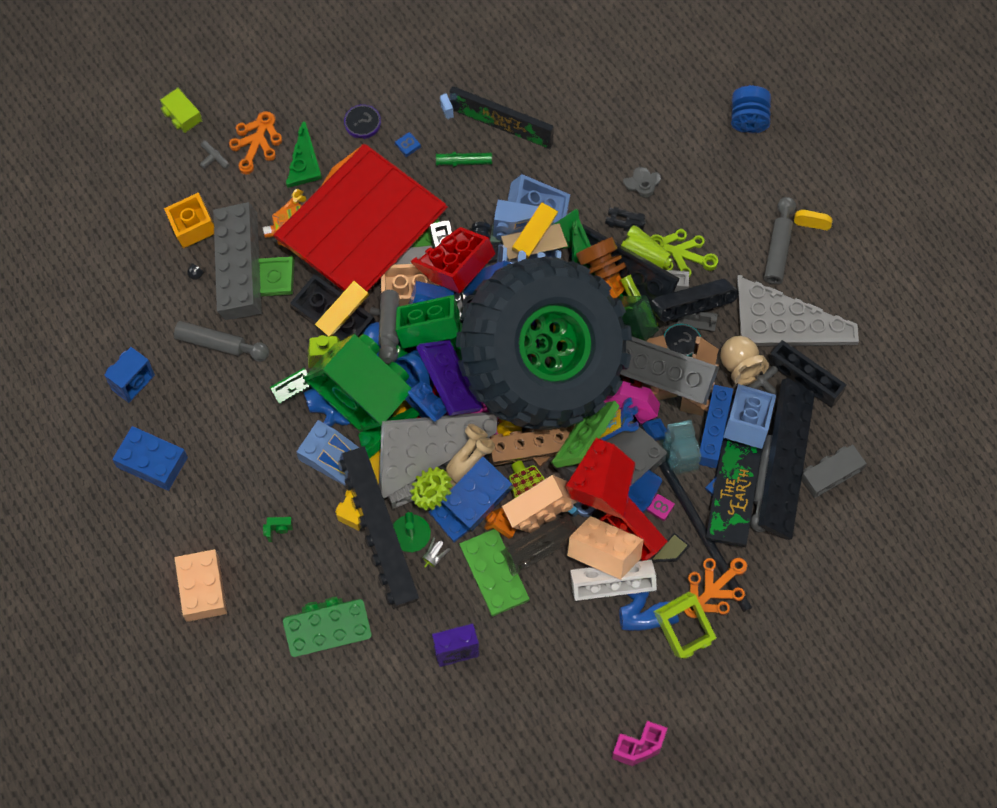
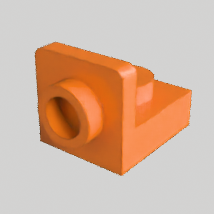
[484,508,516,539]

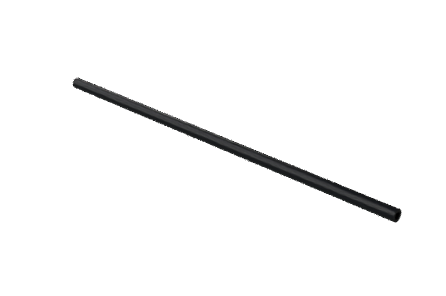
[632,415,752,613]

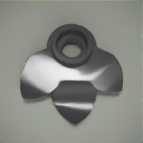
[623,167,661,197]

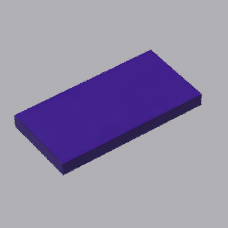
[416,340,483,416]

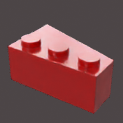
[599,498,668,561]

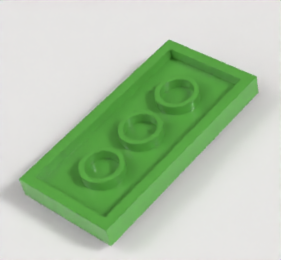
[552,401,620,468]
[459,529,530,617]

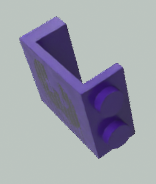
[432,623,479,667]

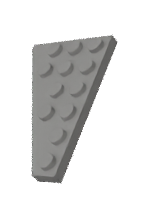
[737,275,859,346]
[379,412,497,498]

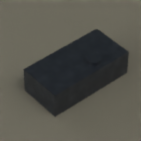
[290,274,376,341]

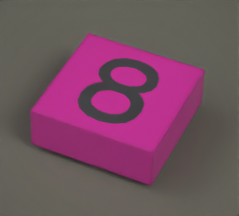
[647,494,675,522]

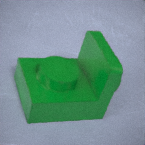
[263,517,293,542]

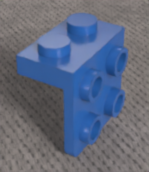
[405,380,447,422]
[628,470,662,514]

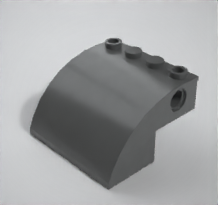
[552,421,667,487]

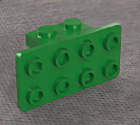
[283,597,371,657]

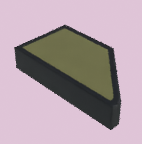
[650,533,690,563]

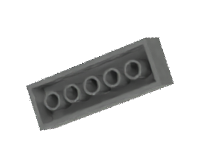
[213,202,262,320]

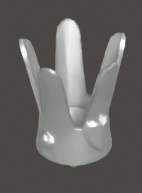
[422,537,451,568]

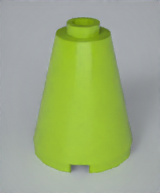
[622,225,672,269]

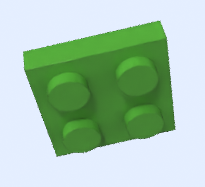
[259,256,294,296]

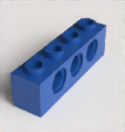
[697,385,733,468]

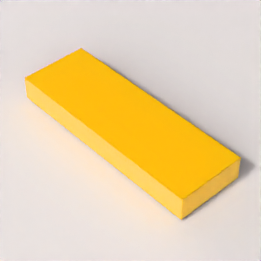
[512,202,558,259]
[315,281,369,336]

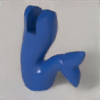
[304,388,350,427]
[619,591,679,631]

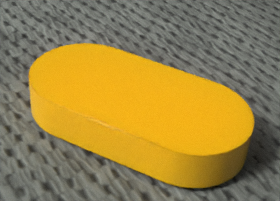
[794,210,832,230]

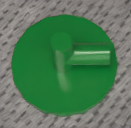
[393,512,431,553]

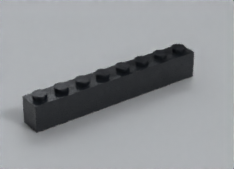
[338,446,419,609]

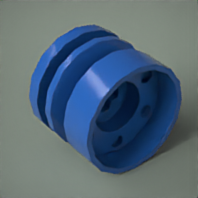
[731,86,771,133]
[395,350,435,388]

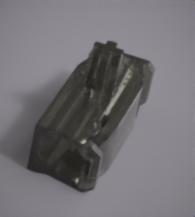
[501,512,578,577]

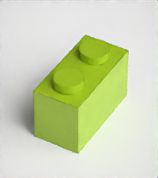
[160,88,202,133]

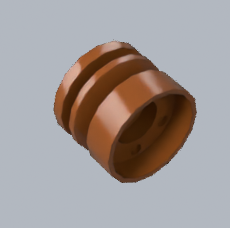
[576,237,626,280]

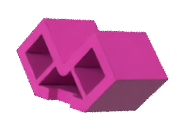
[604,381,660,424]
[612,721,667,766]

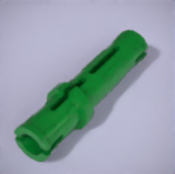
[436,152,492,167]

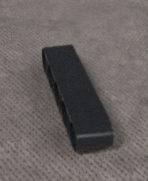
[650,279,739,322]

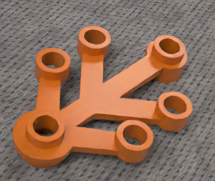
[229,112,282,174]
[684,558,747,618]

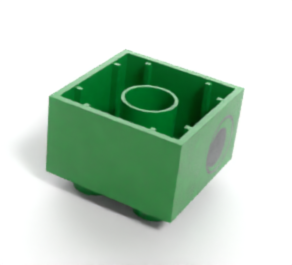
[303,334,411,432]

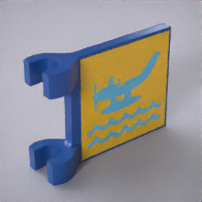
[599,398,639,441]

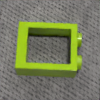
[653,592,716,658]

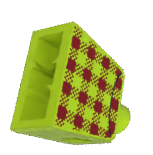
[509,461,545,499]

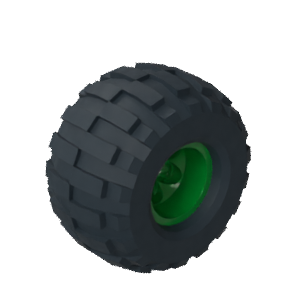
[456,257,632,430]

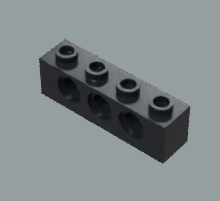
[768,340,847,408]

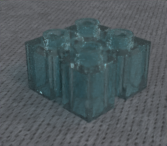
[663,420,701,475]

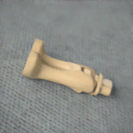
[446,424,495,491]

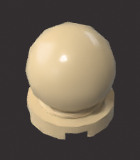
[720,336,769,385]

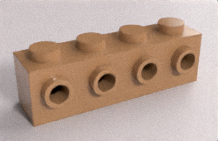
[488,427,568,466]

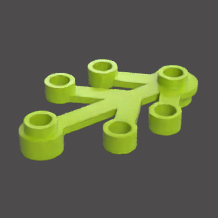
[651,229,718,278]

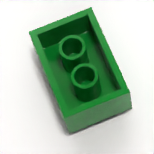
[396,295,460,349]

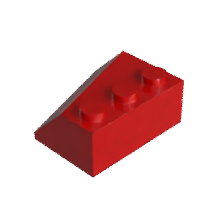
[411,227,496,293]
[566,438,636,519]

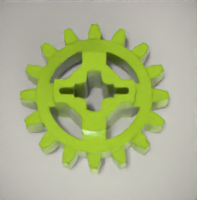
[410,467,453,510]

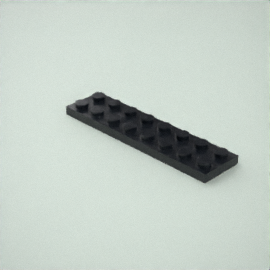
[758,378,815,540]

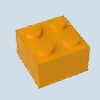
[164,192,214,248]

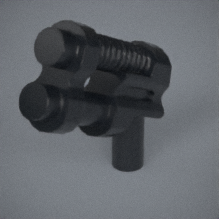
[605,206,646,232]

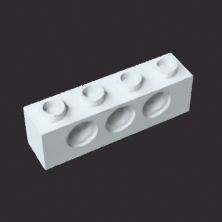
[571,560,657,601]

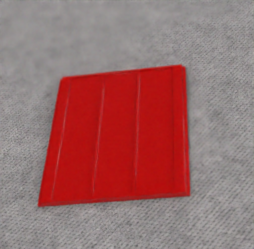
[273,144,448,292]

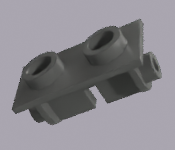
[677,311,718,332]

